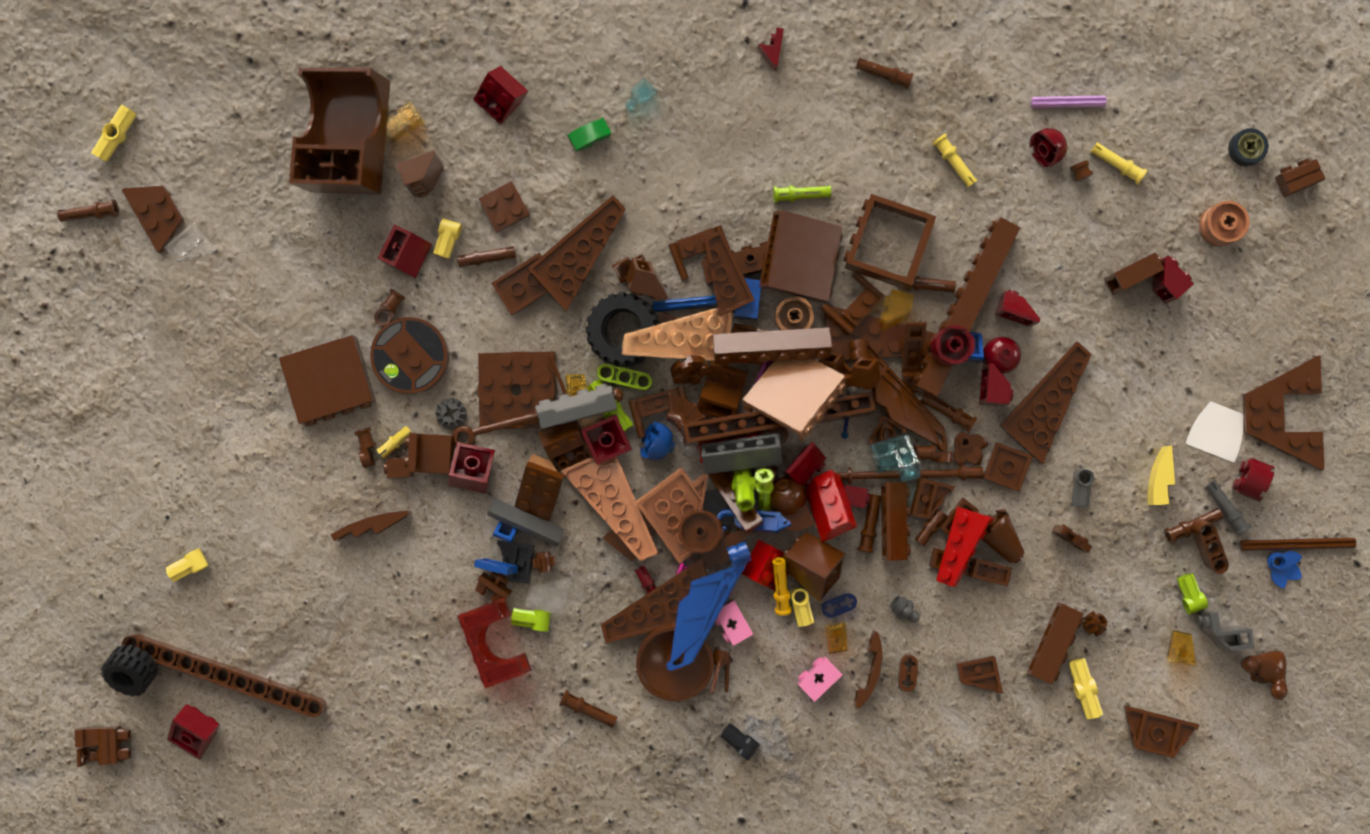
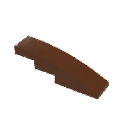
[330,511,412,541]
[929,548,1012,586]

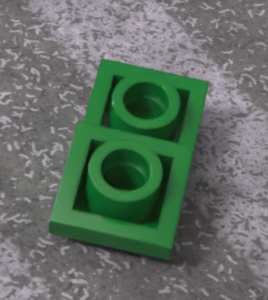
[567,118,612,152]

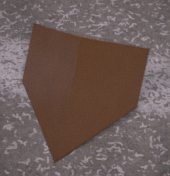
[867,415,907,445]

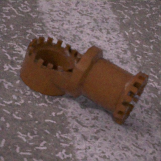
[374,289,405,327]
[354,427,376,468]
[914,444,953,463]

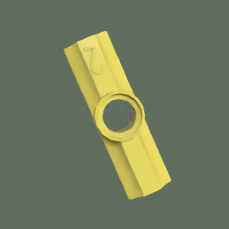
[91,105,137,162]
[1068,658,1103,719]

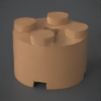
[774,297,814,330]

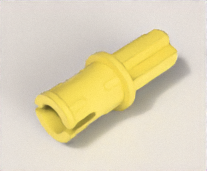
[377,426,412,459]

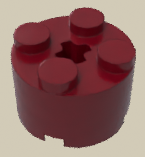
[930,325,975,366]
[1232,457,1275,502]

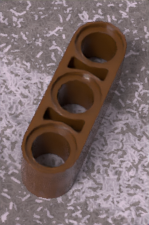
[1191,519,1229,574]

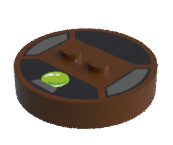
[370,317,449,395]

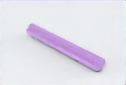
[1031,96,1107,108]

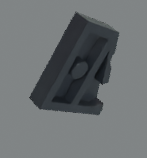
[497,540,535,584]

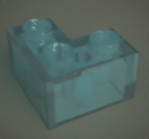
[870,434,921,482]

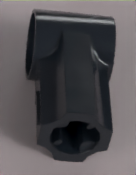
[720,723,760,761]

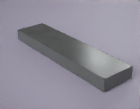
[487,498,565,547]

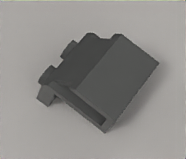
[1196,610,1255,651]

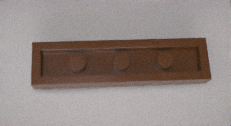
[707,471,763,533]

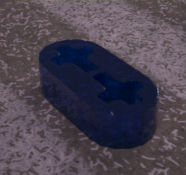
[821,593,857,618]

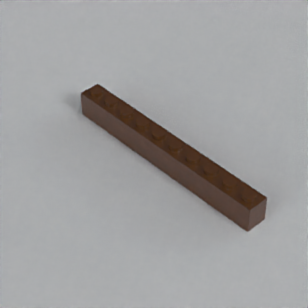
[912,217,1021,398]
[681,392,876,447]

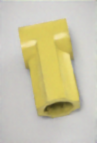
[433,218,462,259]
[166,548,209,582]
[790,587,814,627]

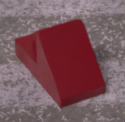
[758,27,784,71]

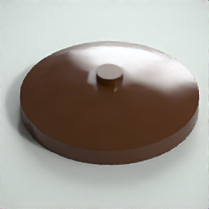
[636,625,714,701]

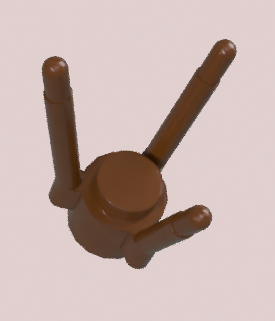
[710,649,731,694]

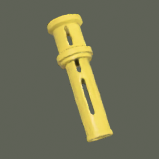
[932,133,977,188]
[1090,142,1147,185]

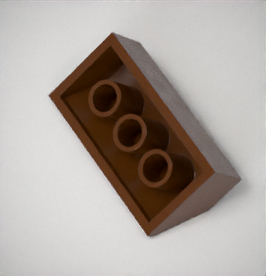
[881,482,911,561]

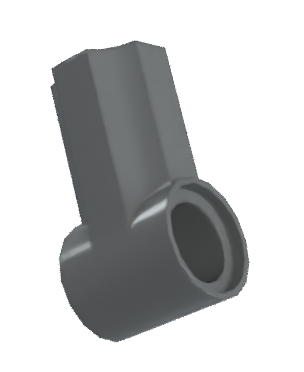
[1071,469,1094,507]

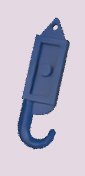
[717,509,792,533]

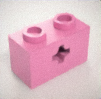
[715,599,753,646]
[797,656,842,702]

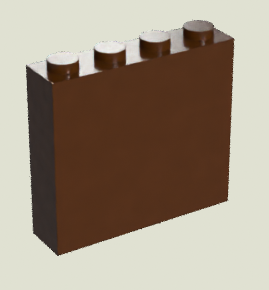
[759,210,842,302]
[279,335,376,427]

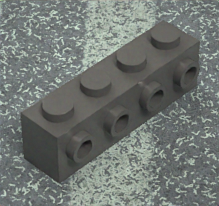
[701,434,783,474]

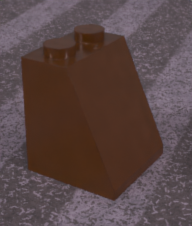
[783,532,845,602]

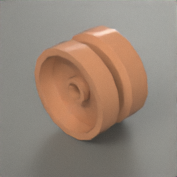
[1199,200,1250,247]

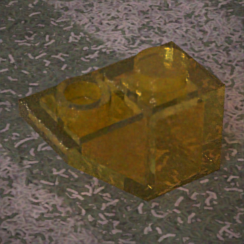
[879,289,914,331]

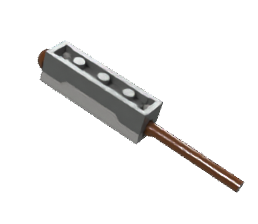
[473,384,623,436]

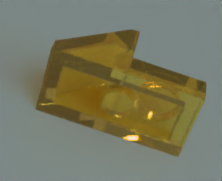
[565,374,587,397]

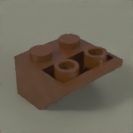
[626,258,668,300]
[538,421,590,472]

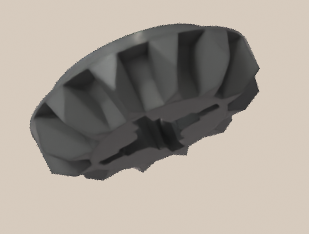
[435,398,466,429]

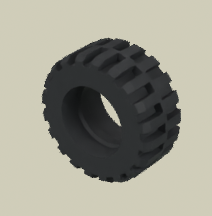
[585,292,661,367]

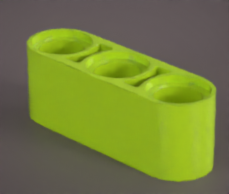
[597,364,652,391]

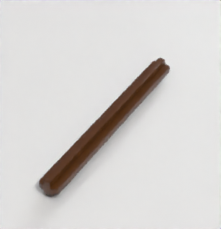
[1240,538,1357,551]

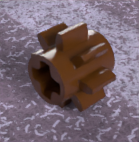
[532,551,557,573]
[1083,611,1107,637]

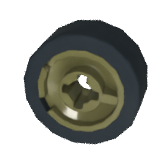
[1228,128,1269,167]

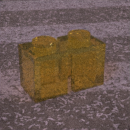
[386,101,425,143]

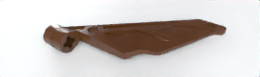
[850,339,947,452]

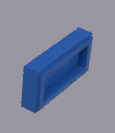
[474,558,518,575]

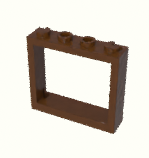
[843,194,937,291]

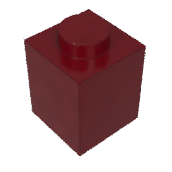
[843,485,870,508]

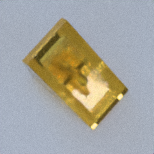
[823,621,848,654]
[1166,630,1196,666]

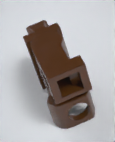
[75,726,131,767]

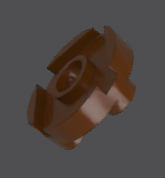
[670,355,709,385]

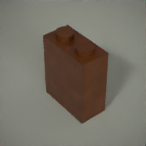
[1104,252,1164,296]

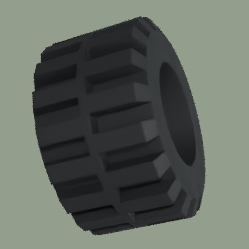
[101,645,158,697]

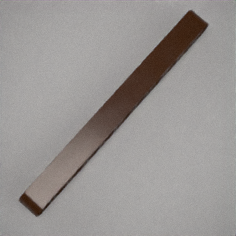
[122,634,327,717]

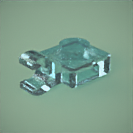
[625,78,657,112]

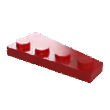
[936,507,994,587]

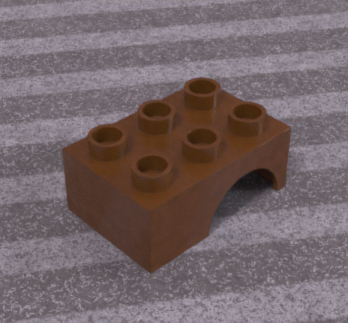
[289,67,390,195]

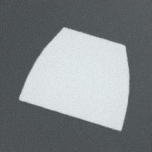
[1186,401,1243,463]

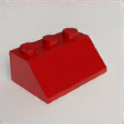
[805,470,857,542]

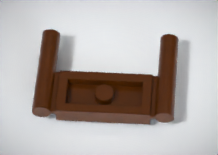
[668,225,729,281]
[821,272,885,335]
[628,386,687,438]

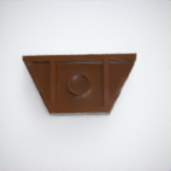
[122,186,184,253]
[1124,705,1199,758]

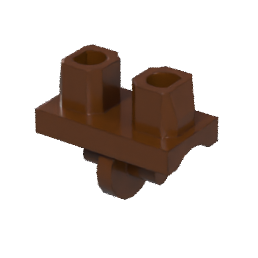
[475,572,512,605]

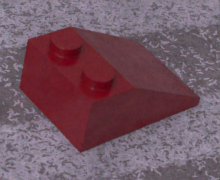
[783,442,827,487]

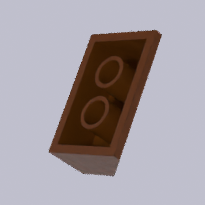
[397,150,444,198]

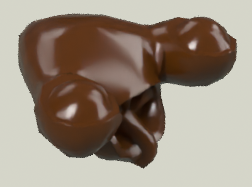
[1240,651,1288,700]

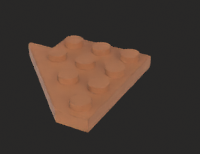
[635,468,708,564]

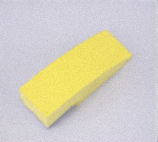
[1148,446,1175,505]

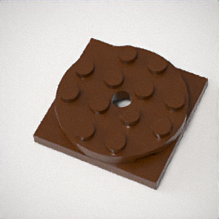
[478,351,556,429]

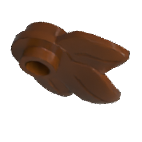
[953,432,988,466]

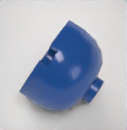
[640,421,675,461]

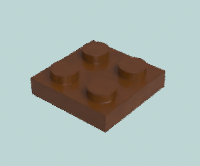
[478,181,530,233]
[983,442,1032,492]

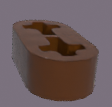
[898,654,918,692]

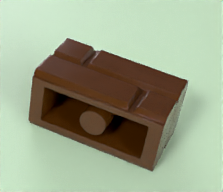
[1275,158,1325,197]

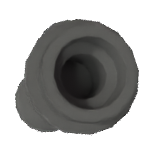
[890,595,920,623]

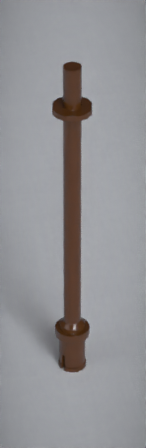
[836,465,984,484]

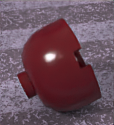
[1029,128,1068,167]
[983,336,1022,374]

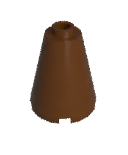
[981,509,1025,563]

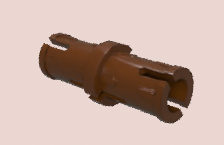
[914,509,947,546]

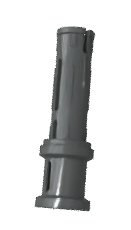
[1205,480,1252,536]

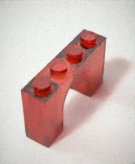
[457,598,532,688]

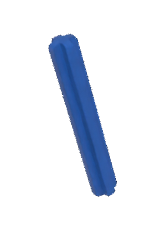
[652,295,717,312]

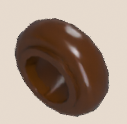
[452,426,475,446]

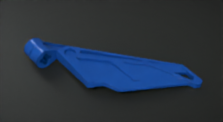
[667,542,751,671]

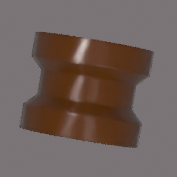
[1070,160,1094,182]

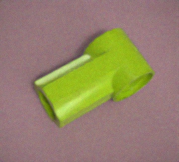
[1176,573,1208,615]
[511,608,551,632]

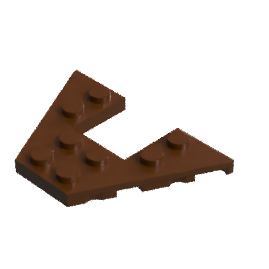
[1243,355,1324,470]

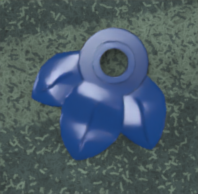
[1267,551,1302,588]

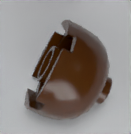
[770,476,807,516]

